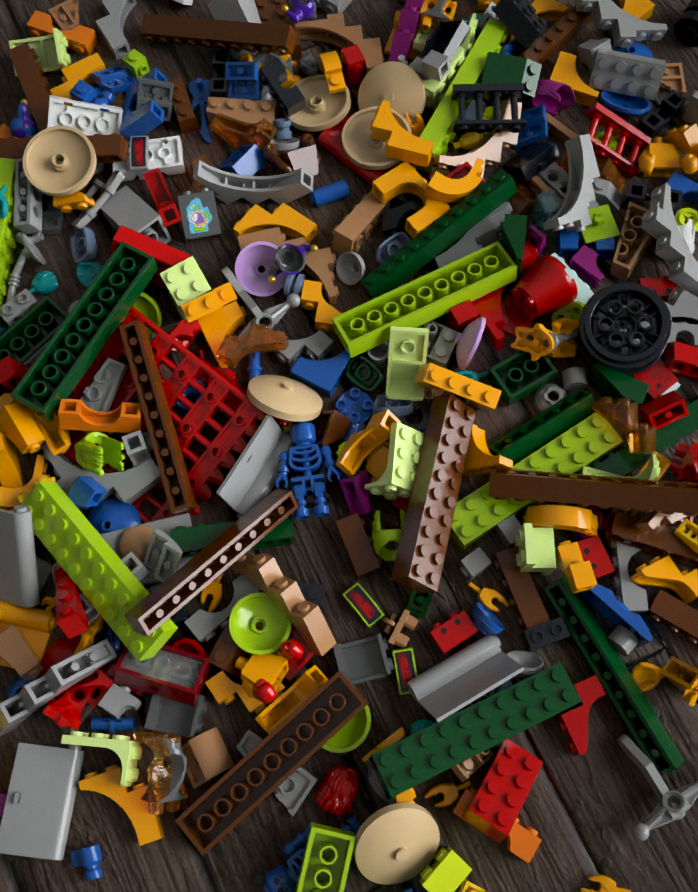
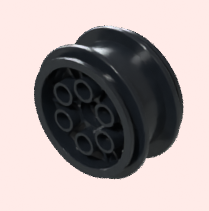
[578,282,672,376]

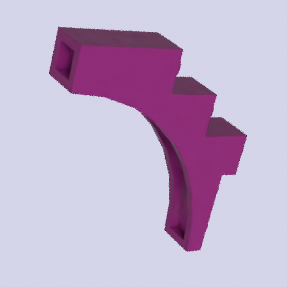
[388,0,425,62]

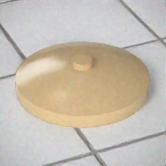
[358,61,426,123]
[284,75,351,132]
[342,106,412,170]
[23,126,97,196]
[246,375,323,422]
[353,803,440,885]

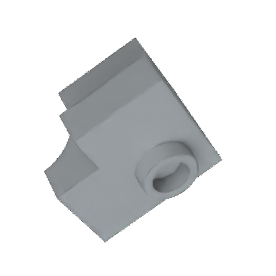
[578,37,612,73]
[122,430,154,467]
[98,683,142,720]

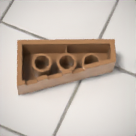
[206,97,278,141]
[331,190,390,259]
[610,202,653,281]

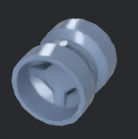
[274,118,292,139]

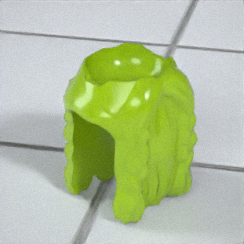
[74,431,126,477]
[372,509,406,561]

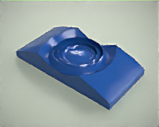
[580,584,653,647]

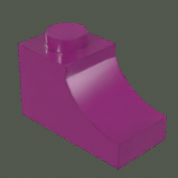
[568,244,604,289]
[339,469,371,515]

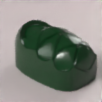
[346,355,384,391]

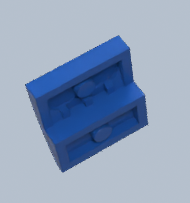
[225,61,261,100]
[91,65,138,95]
[514,104,548,149]

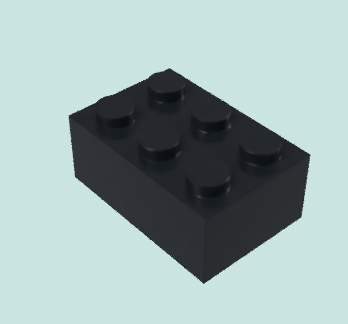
[492,0,548,49]

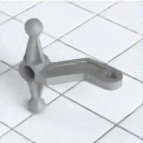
[221,266,301,351]
[617,734,698,841]

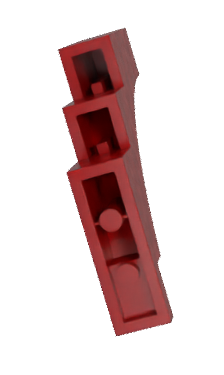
[472,240,538,351]

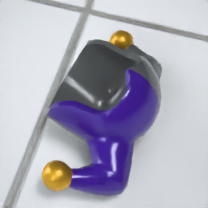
[281,0,317,24]
[268,244,318,284]

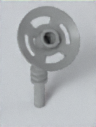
[6,233,46,303]

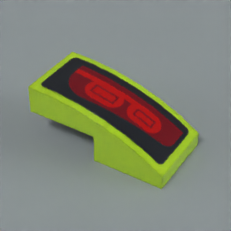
[342,582,384,628]
[392,647,418,695]

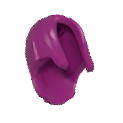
[530,79,575,117]

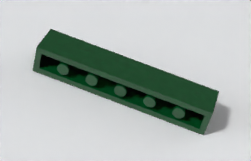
[488,388,597,466]
[170,515,294,558]

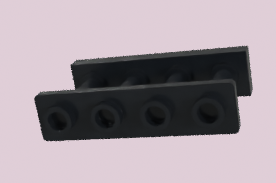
[451,83,526,134]

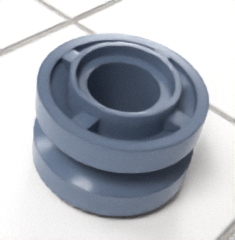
[283,273,305,297]

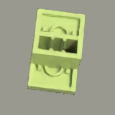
[160,256,211,323]
[515,523,556,576]

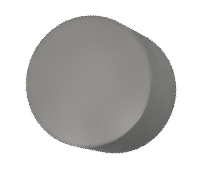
[562,367,588,391]
[608,625,639,656]

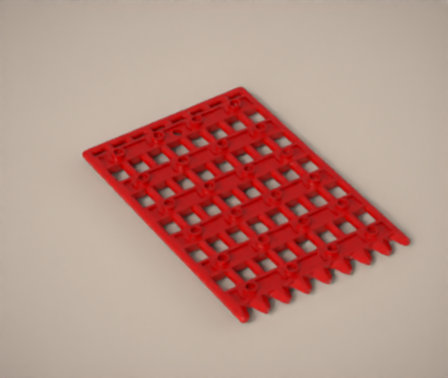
[9,306,267,523]

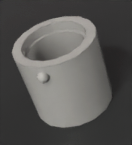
[366,342,389,369]

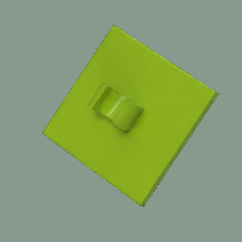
[581,204,620,244]

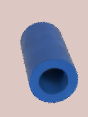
[309,179,350,208]

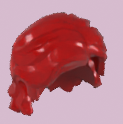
[314,764,359,817]

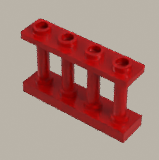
[584,102,652,179]

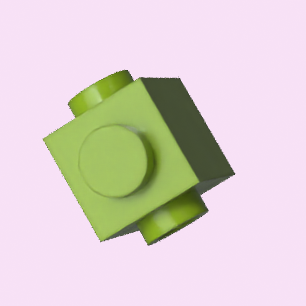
[122,49,150,79]

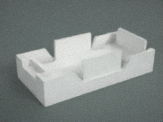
[47,95,123,136]
[112,136,185,181]

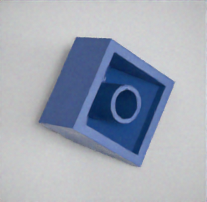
[217,143,267,176]

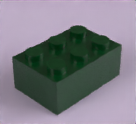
[486,350,558,407]

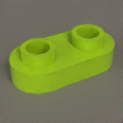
[551,301,585,322]

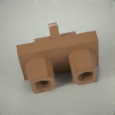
[382,609,418,648]

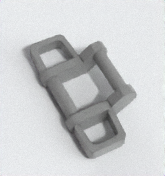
[71,170,125,230]

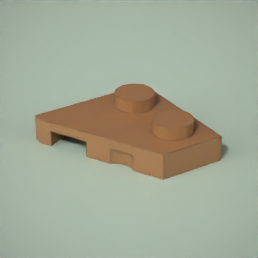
[48,0,80,31]
[660,63,687,96]

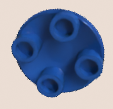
[336,387,373,424]

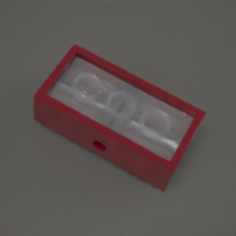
[113,645,210,707]

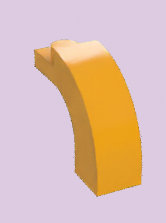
[317,51,346,94]
[424,158,484,203]
[0,454,50,511]
[526,505,598,536]

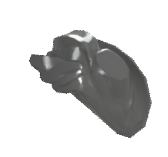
[297,54,319,77]

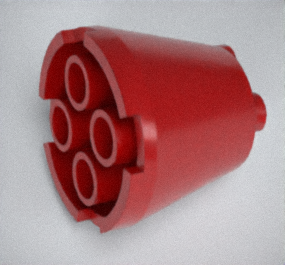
[511,255,578,320]

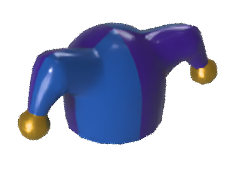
[9,99,38,138]

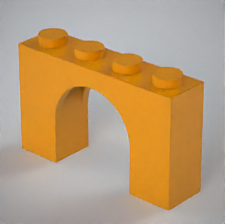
[372,162,451,238]
[413,363,502,410]

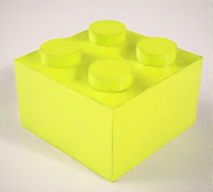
[419,847,472,892]

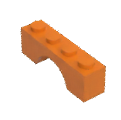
[26,10,98,56]
[58,398,143,433]
[451,788,542,864]

